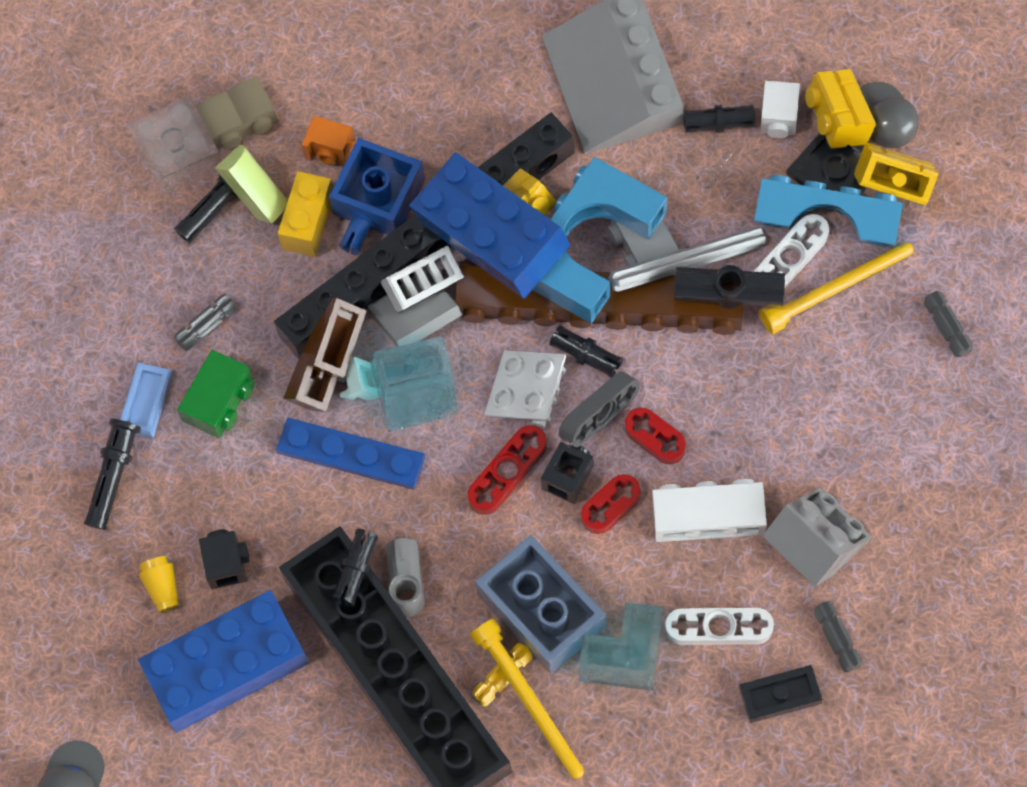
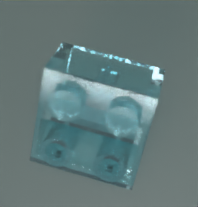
[370,336,458,432]

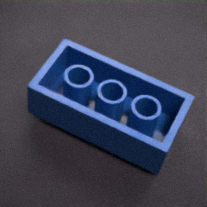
[409,152,570,299]
[138,590,309,733]

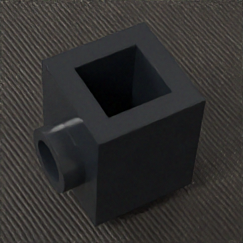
[199,529,250,590]

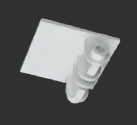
[484,350,566,429]

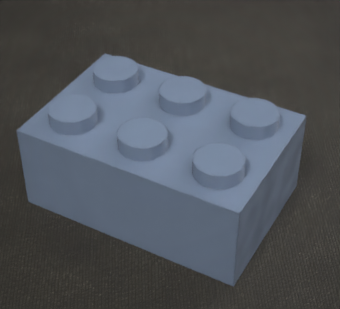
[475,535,606,675]

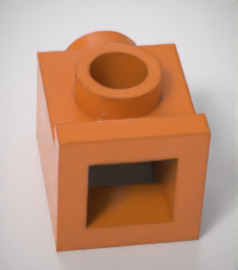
[301,115,356,165]

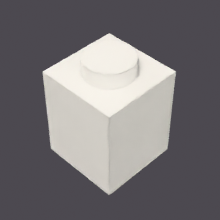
[760,81,800,138]

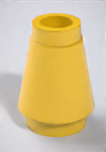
[138,556,179,613]

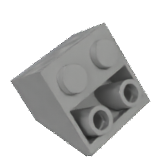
[762,488,872,587]

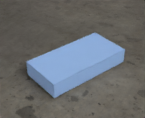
[120,363,173,438]

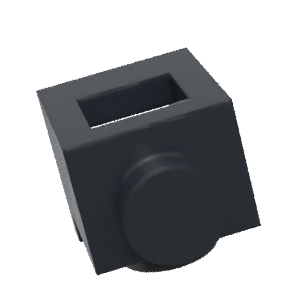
[541,441,594,504]

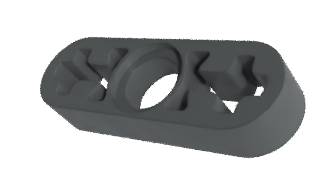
[559,371,639,447]

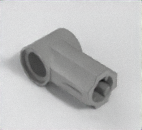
[386,538,425,617]

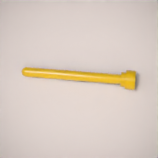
[759,242,913,335]
[469,618,584,779]

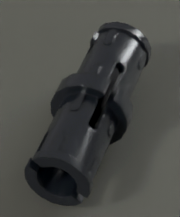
[683,105,755,133]
[549,325,623,378]
[331,529,379,607]

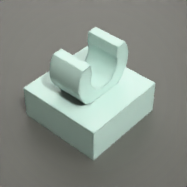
[337,357,381,401]

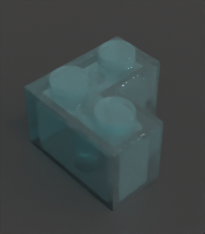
[578,602,663,691]

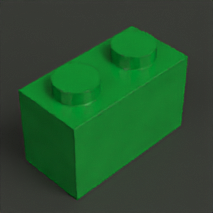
[177,349,255,439]

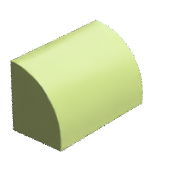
[215,145,288,224]

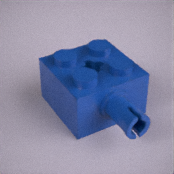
[329,138,425,255]

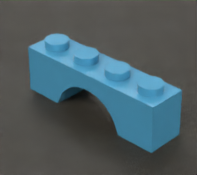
[754,174,903,248]

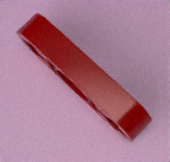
[468,425,547,515]

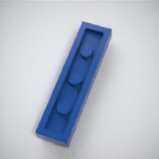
[276,417,425,490]

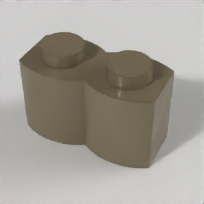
[195,77,278,150]

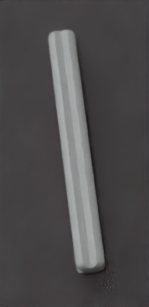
[608,227,766,292]

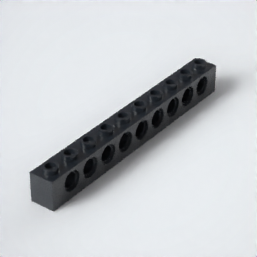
[274,112,575,359]

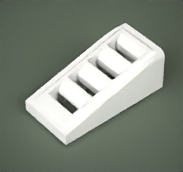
[381,246,464,312]

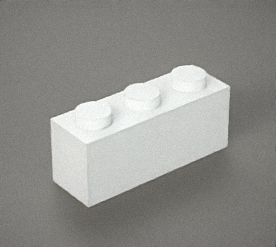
[652,479,767,542]

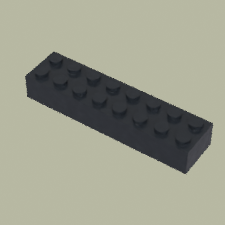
[279,526,512,787]

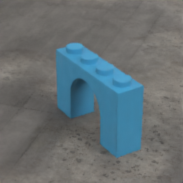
[533,157,667,324]

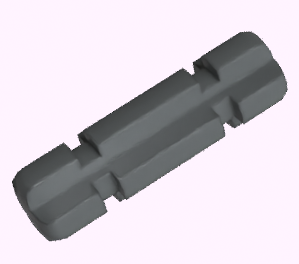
[924,291,973,357]
[174,294,236,351]
[814,601,862,672]

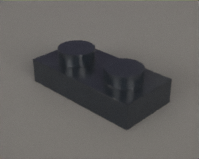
[739,665,823,723]

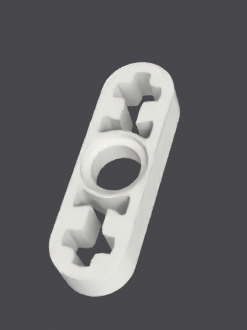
[754,214,829,289]
[665,608,774,645]

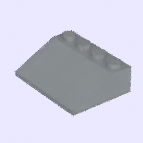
[542,0,684,154]

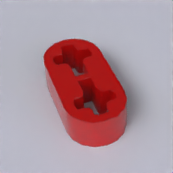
[625,407,686,465]
[581,474,641,534]

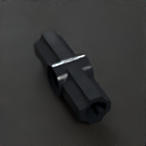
[674,265,785,309]

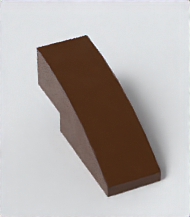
[283,298,367,412]

